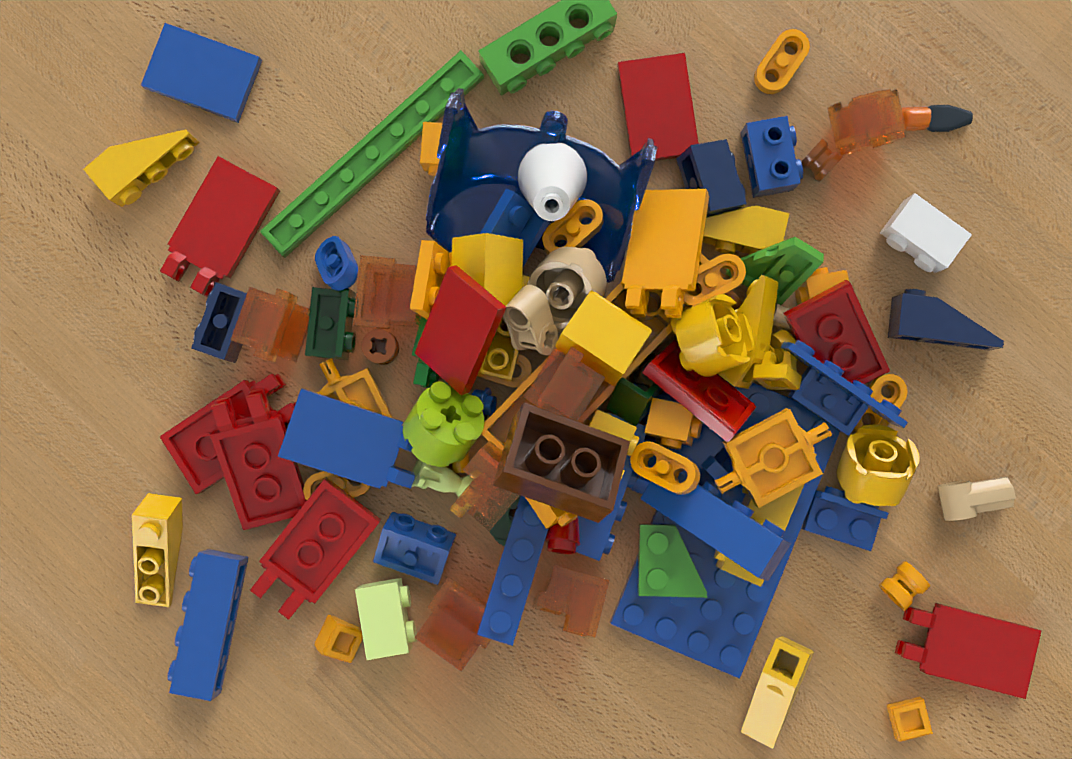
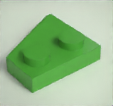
[725,237,824,306]
[638,524,707,598]

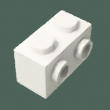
[880,193,972,273]

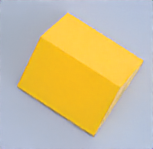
[452,233,523,306]
[555,290,652,386]

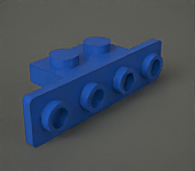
[780,340,908,436]

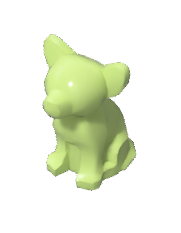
[412,459,488,513]

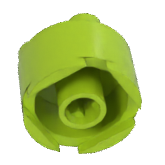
[403,381,484,467]

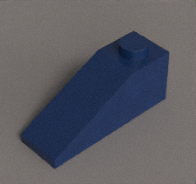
[887,289,1004,351]

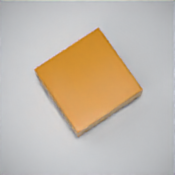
[887,696,933,742]

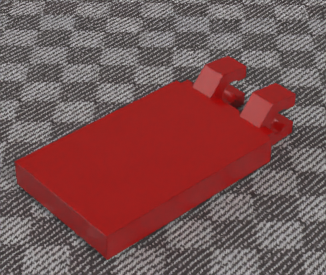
[160,156,280,297]
[159,374,296,494]
[210,388,307,530]
[250,477,381,620]
[895,603,1042,699]

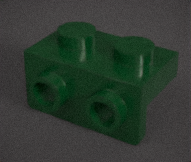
[305,287,360,360]

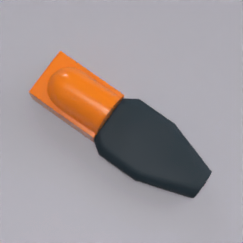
[894,105,973,132]

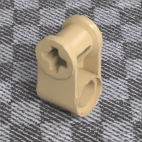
[503,285,558,355]

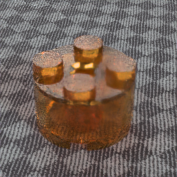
[827,89,907,156]

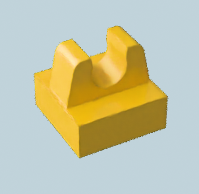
[753,351,802,390]

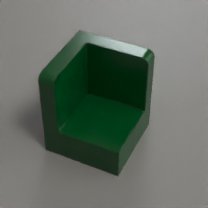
[606,378,661,427]

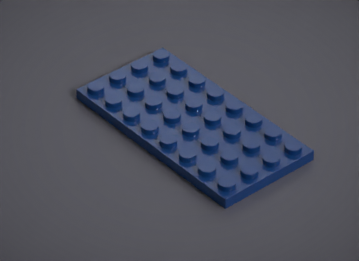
[610,375,840,679]

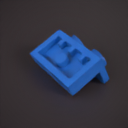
[480,188,550,267]
[802,486,889,551]
[373,512,456,585]

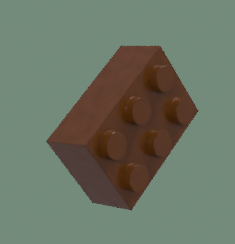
[493,402,630,523]

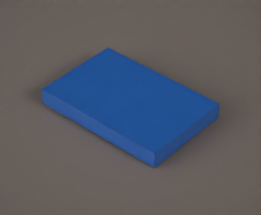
[141,23,262,123]

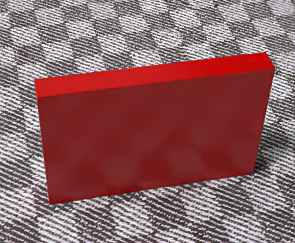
[617,53,699,164]
[415,265,507,396]
[783,280,890,384]
[642,340,756,442]

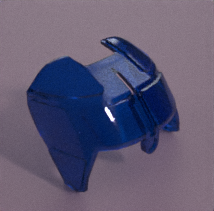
[426,88,658,283]

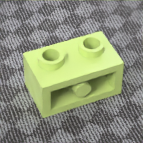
[355,578,417,660]

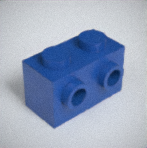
[740,116,803,198]

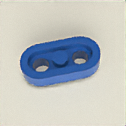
[315,236,358,291]

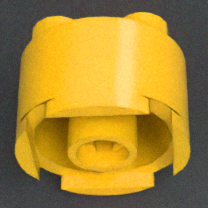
[671,294,754,377]
[837,425,920,506]

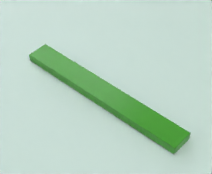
[260,50,484,258]

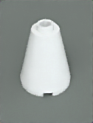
[518,143,587,221]

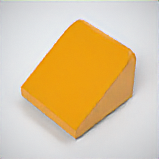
[314,615,363,663]

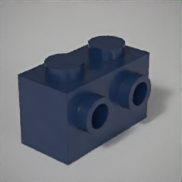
[676,139,747,218]
[191,282,260,363]

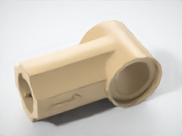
[938,477,1016,521]

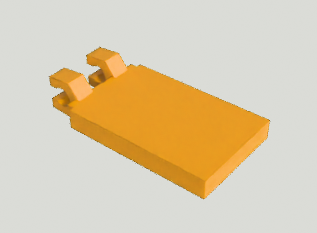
[622,189,709,318]

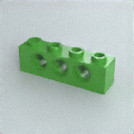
[478,0,617,96]

